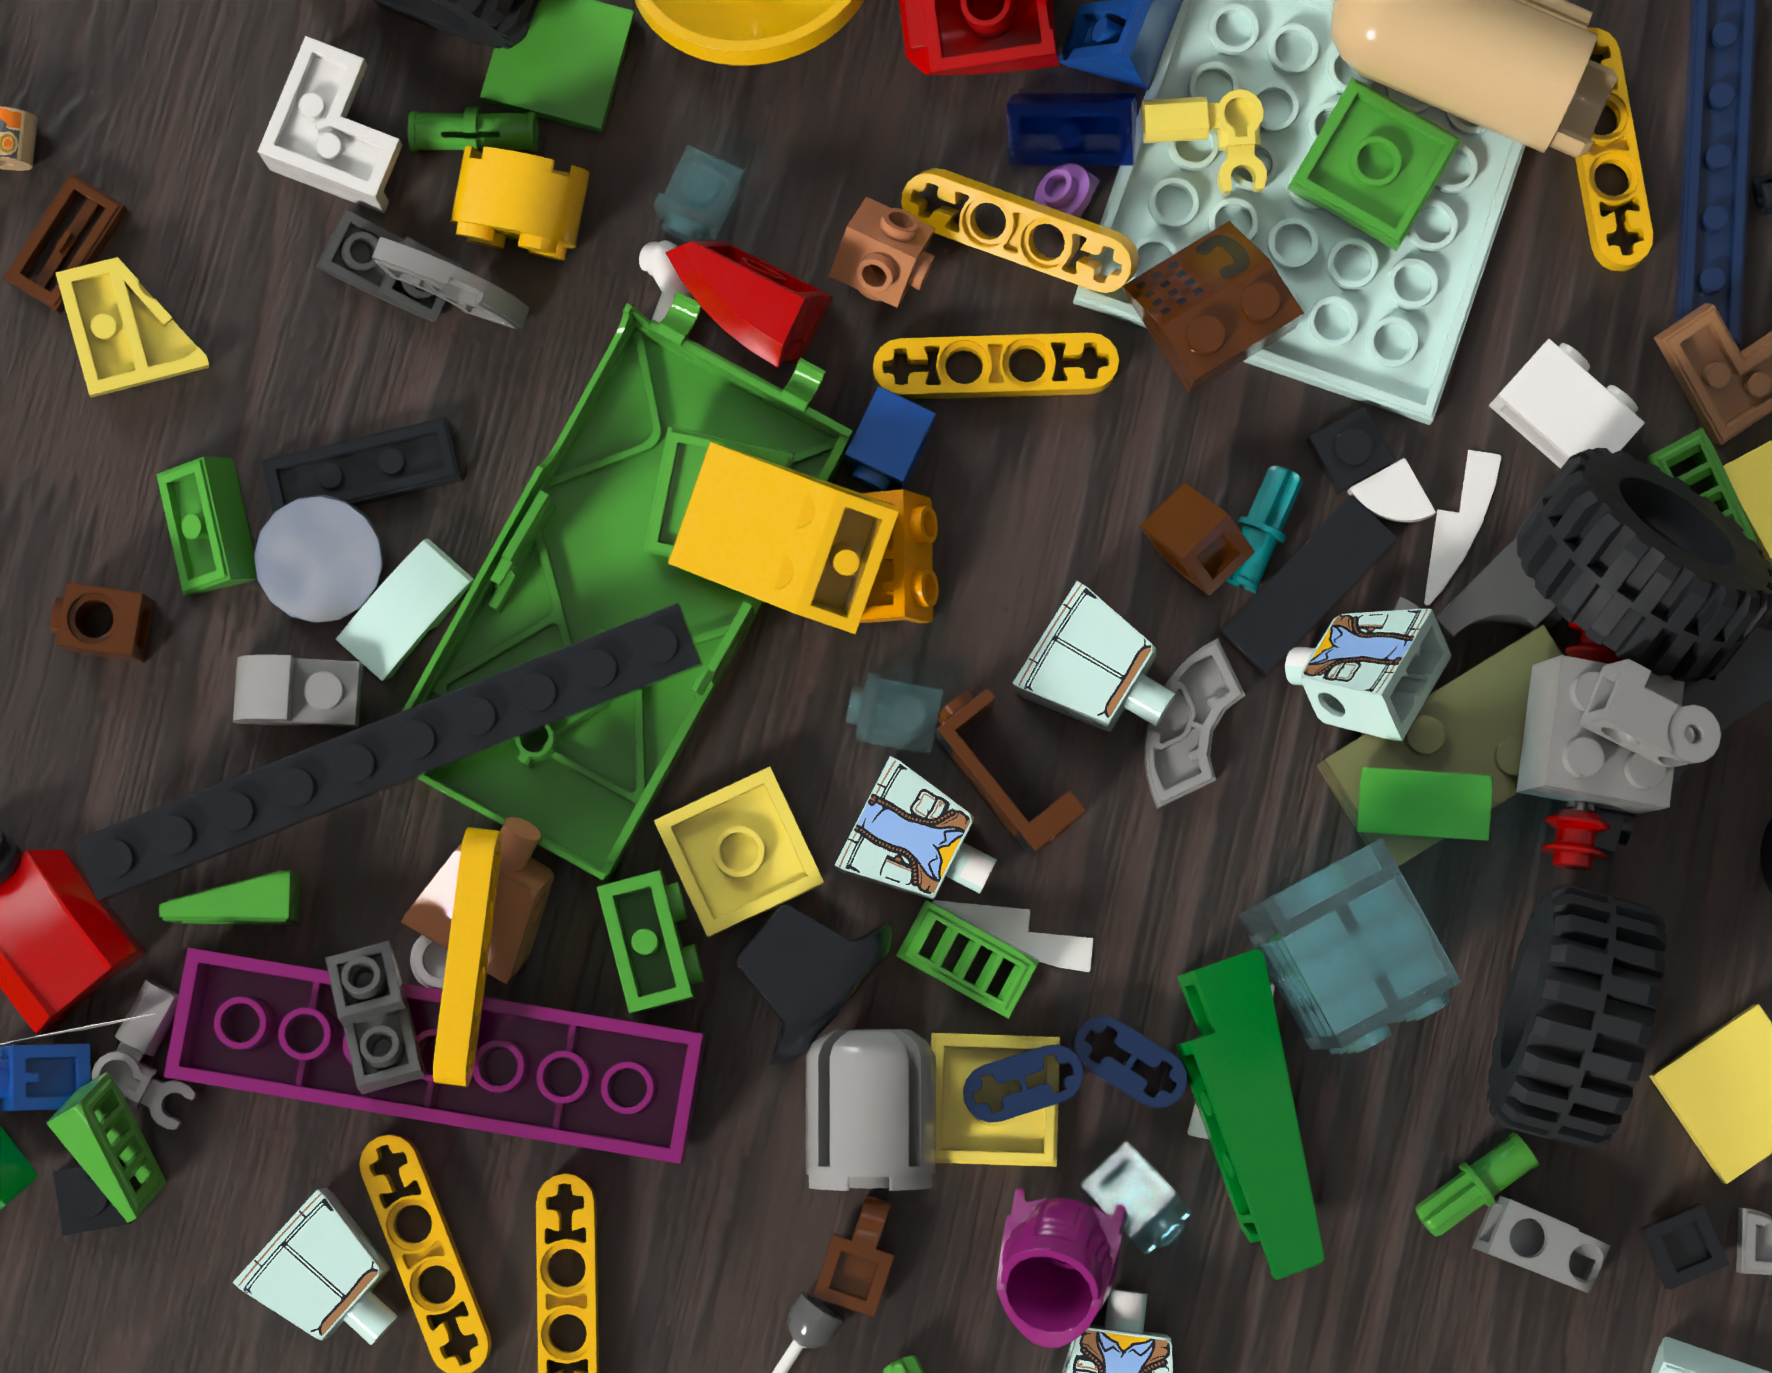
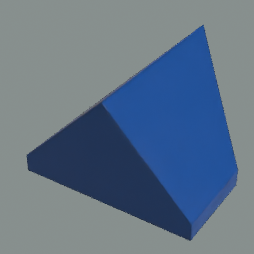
[1060,0,1183,90]

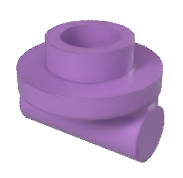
[1035,163,1100,235]

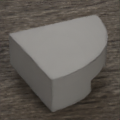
[1736,1207,1772,1275]

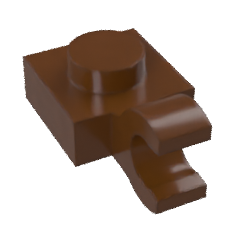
[813,1194,895,1317]

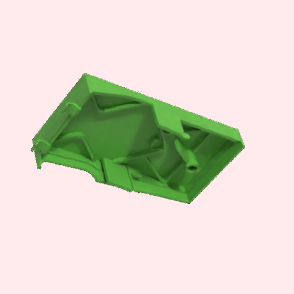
[403,291,853,884]

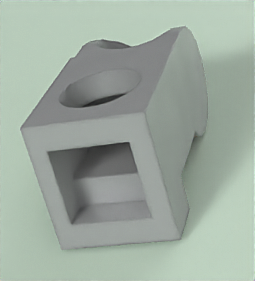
[1579,659,1721,768]
[1472,1195,1610,1294]

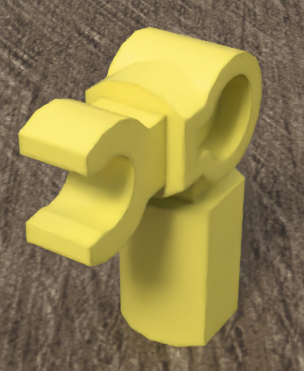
[1141,89,1267,195]

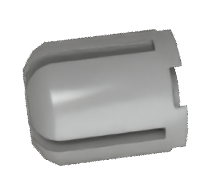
[806,1029,936,1191]

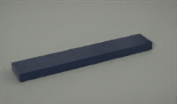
[1674,0,1757,346]

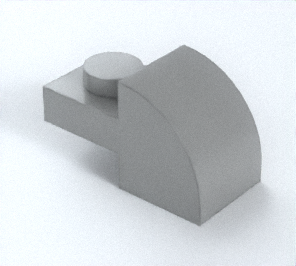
[233,655,363,728]

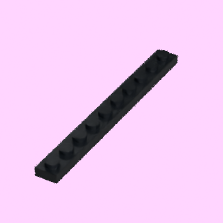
[75,603,703,901]

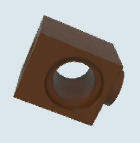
[1140,482,1255,596]
[50,582,155,663]

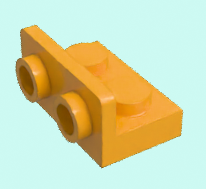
[860,489,939,623]

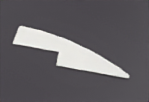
[1424,450,1501,606]
[932,900,1093,972]
[0,1013,157,1045]

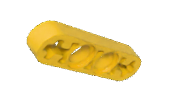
[1575,27,1653,271]
[901,168,1139,293]
[873,333,1119,400]
[433,827,503,1087]
[359,1134,492,1373]
[536,1173,599,1373]

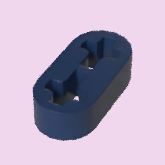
[1073,1016,1187,1108]
[963,1045,1084,1123]

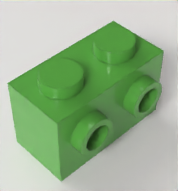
[597,870,704,1015]

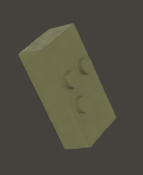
[1316,625,1563,873]

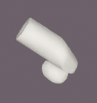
[639,240,693,323]

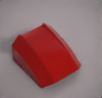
[899,0,1060,75]
[665,240,833,367]
[0,849,147,1034]

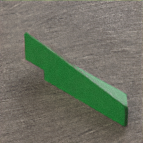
[1175,949,1324,1280]

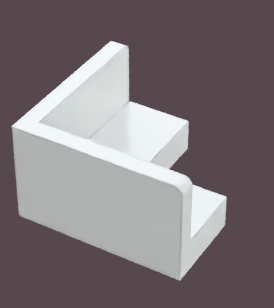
[257,36,402,214]

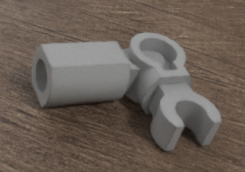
[92,979,198,1130]

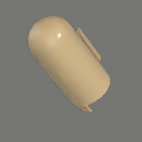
[1330,0,1618,158]

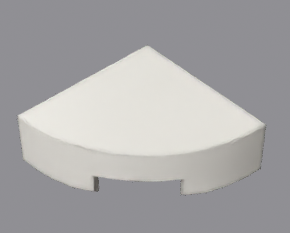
[1347,458,1436,523]

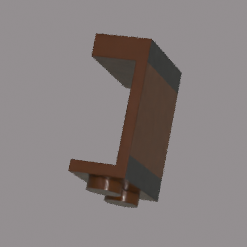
[935,688,1086,859]

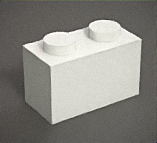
[1489,339,1645,469]

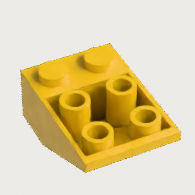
[668,441,899,634]

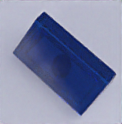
[1007,93,1137,166]

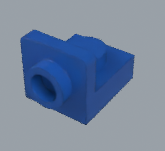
[0,1044,91,1111]

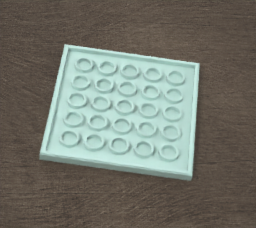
[1073,0,1526,425]

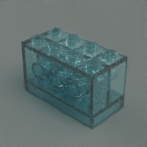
[1237,838,1462,1055]

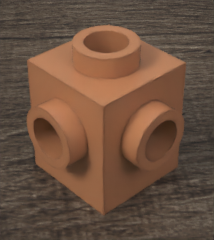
[829,197,936,308]

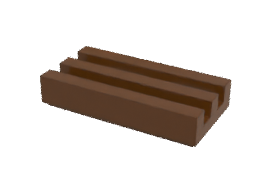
[3,173,128,315]

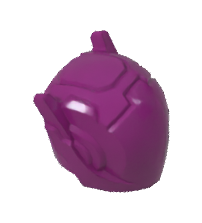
[996,1188,1128,1348]

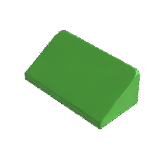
[156,457,257,596]
[1357,767,1494,841]

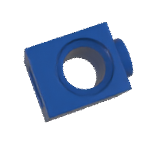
[845,386,936,492]

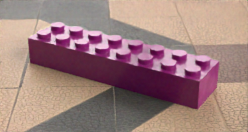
[164,948,707,1164]

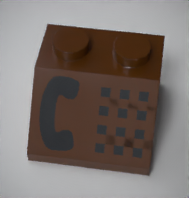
[1122,221,1304,394]

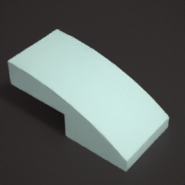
[336,538,474,681]

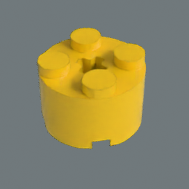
[451,146,590,260]

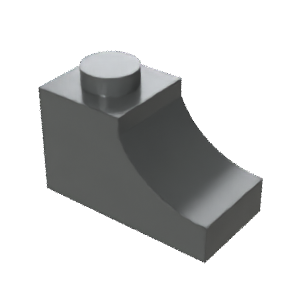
[1436,536,1563,643]

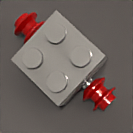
[1516,622,1685,871]

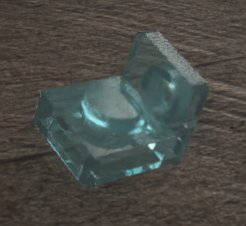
[653,145,745,242]
[846,672,943,755]
[1081,1141,1192,1255]

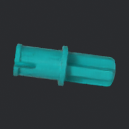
[1226,466,1303,593]

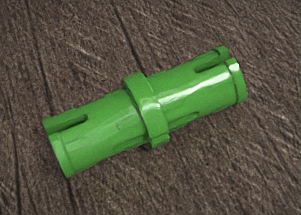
[408,106,539,153]

